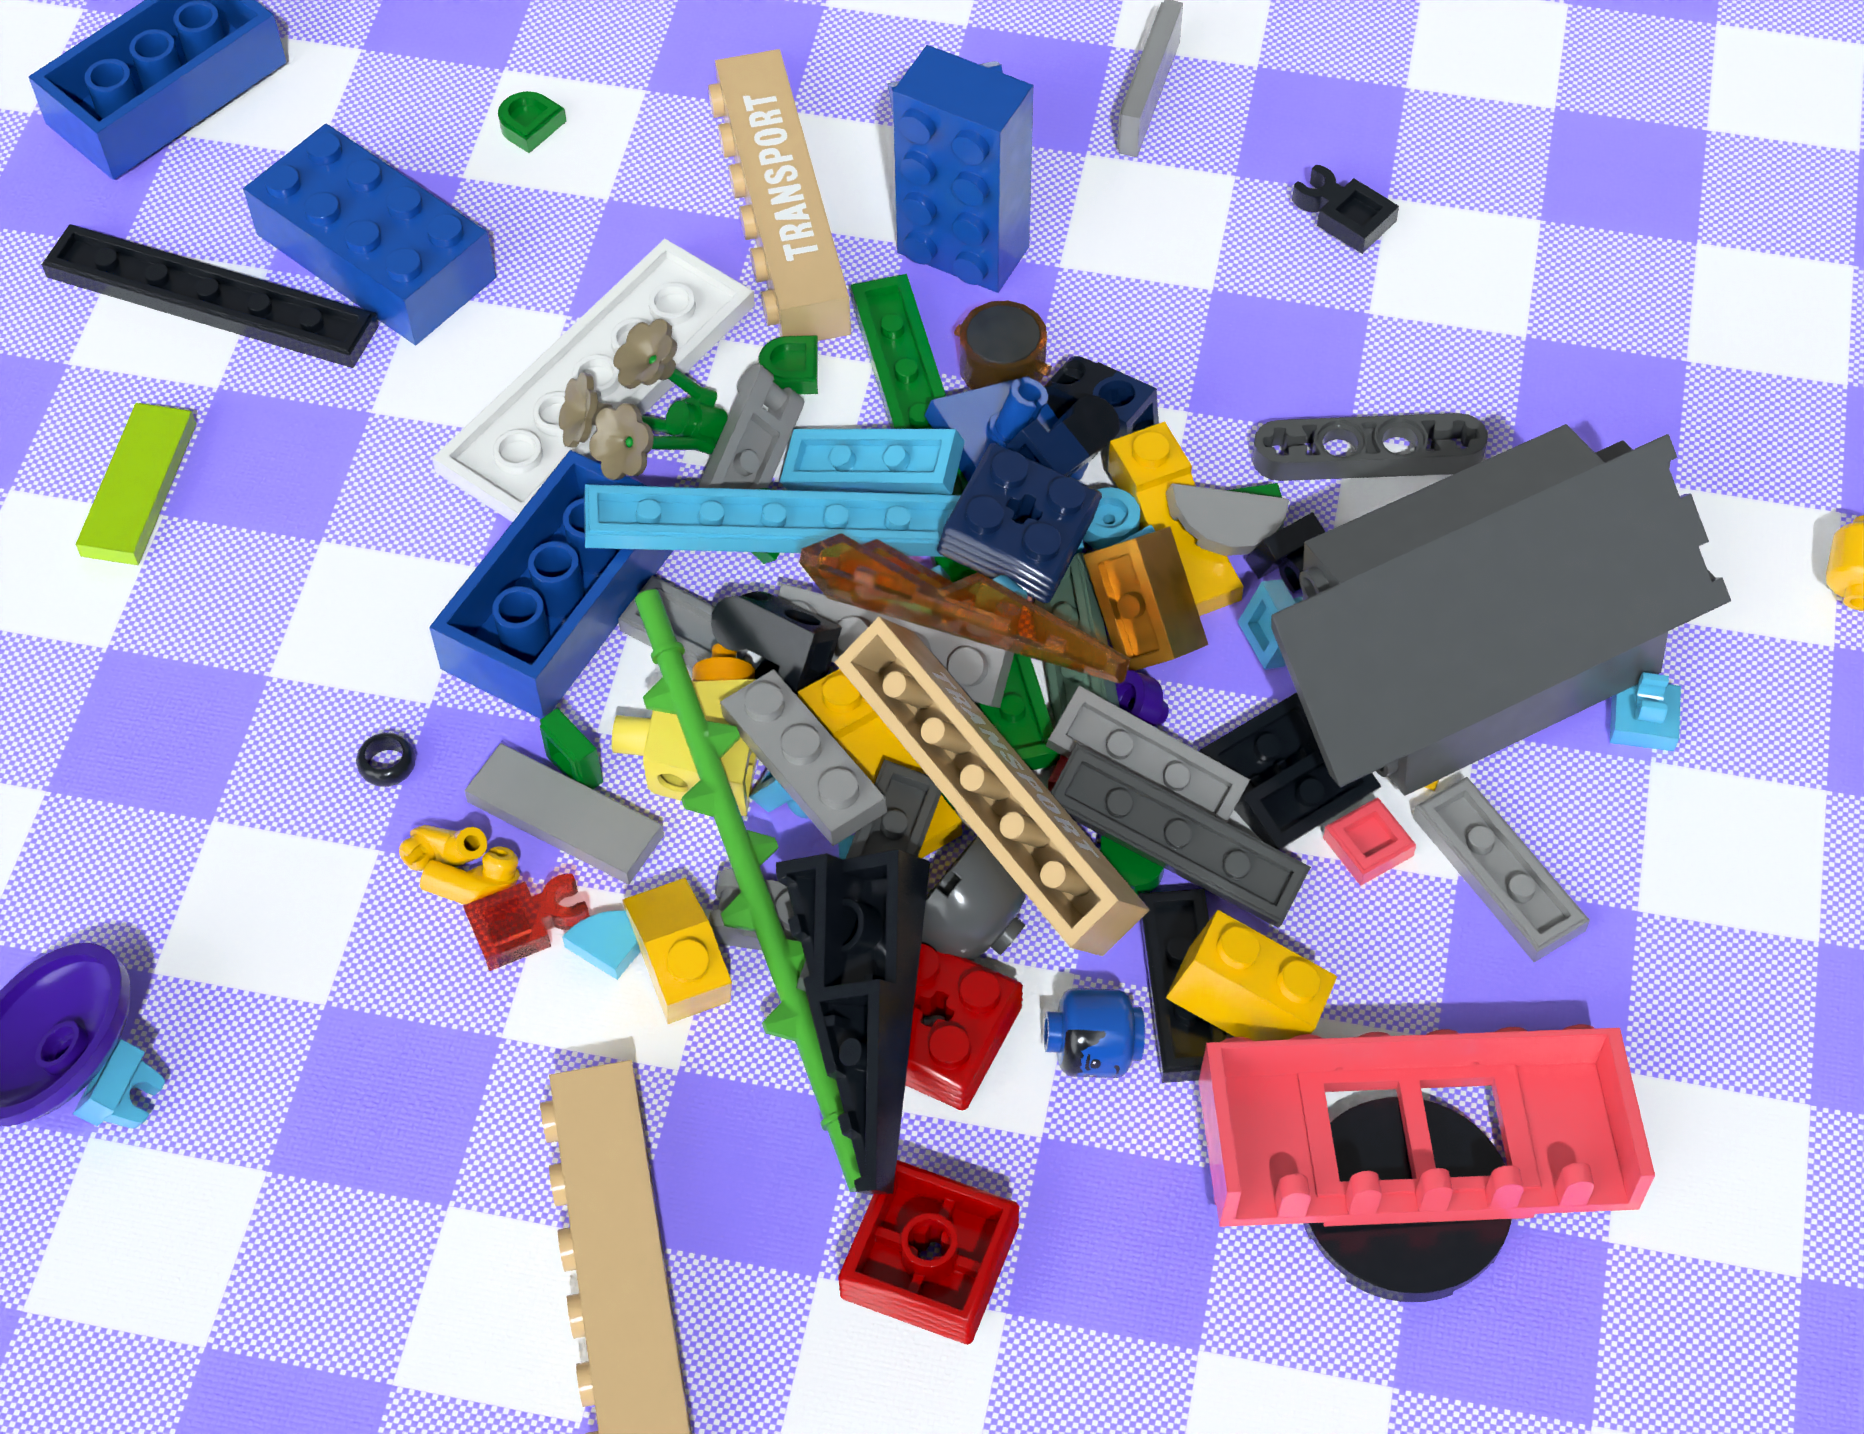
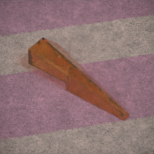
[799,533,1131,684]

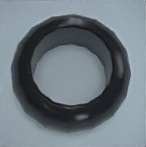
[356,732,416,787]

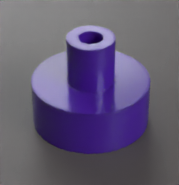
[1114,670,1169,726]

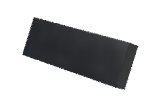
[1139,888,1227,1083]

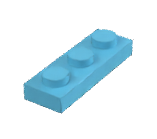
[780,429,965,495]

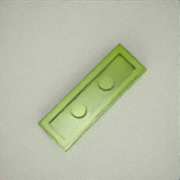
[75,402,196,566]

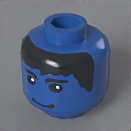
[1043,988,1145,1078]

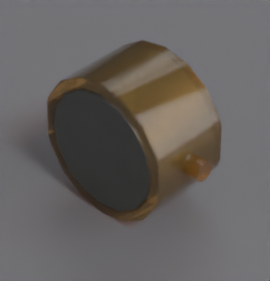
[954,300,1052,390]

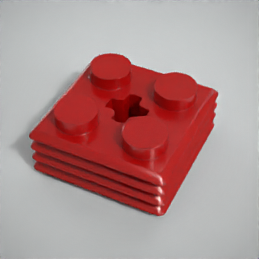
[905,944,1023,1111]
[838,1160,1020,1345]

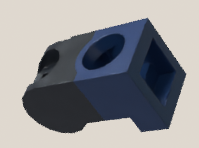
[1044,356,1159,446]
[1005,395,1120,477]

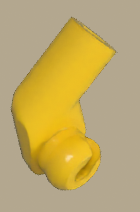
[420,846,520,907]

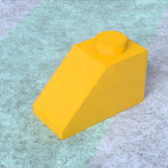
[622,878,732,1025]

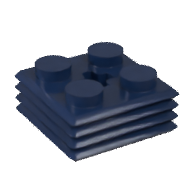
[937,443,1102,603]

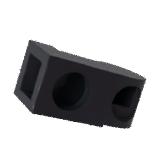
[711,591,842,692]

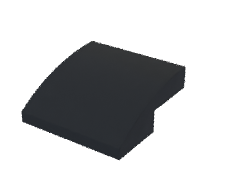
[1199,692,1381,850]

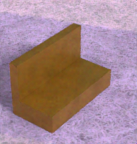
[1083,527,1209,672]

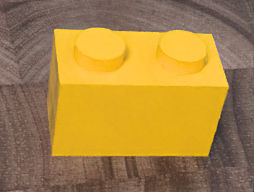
[1166,910,1338,1041]

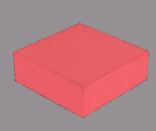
[1323,797,1416,886]

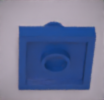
[924,376,1089,482]

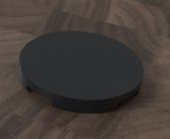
[1303,1097,1512,1302]

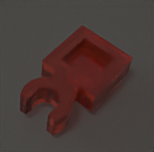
[463,874,590,971]

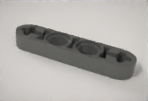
[1252,413,1488,481]

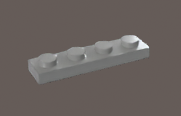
[778,583,1016,708]

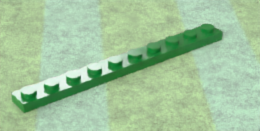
[851,274,1060,770]

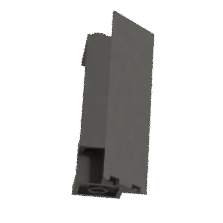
[1271,424,1731,796]

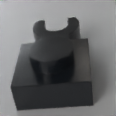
[1292,164,1399,254]

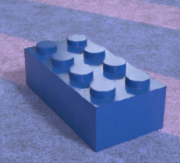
[28,0,287,180]
[893,45,1034,293]
[243,123,497,346]
[429,450,674,719]

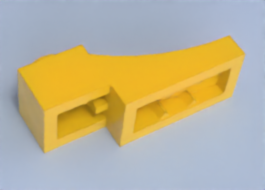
[1108,421,1244,616]
[798,669,962,858]

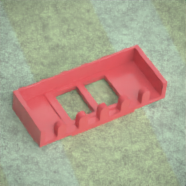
[1198,1024,1655,1227]

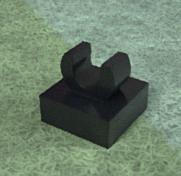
[1246,512,1325,593]

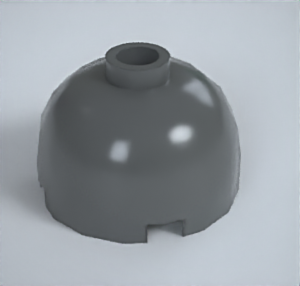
[921,836,1026,961]

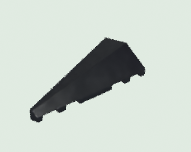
[776,850,930,1195]

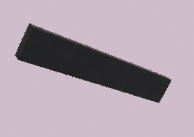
[41,224,379,368]

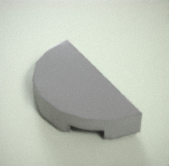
[1166,483,1289,556]

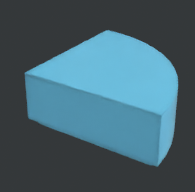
[562,911,641,980]

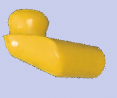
[399,825,487,871]

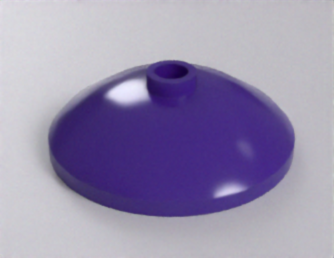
[0,943,130,1126]

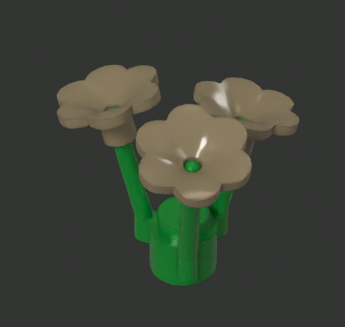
[559,318,728,480]

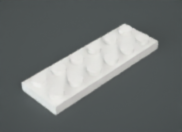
[432,238,755,522]

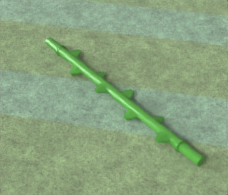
[635,589,861,1192]

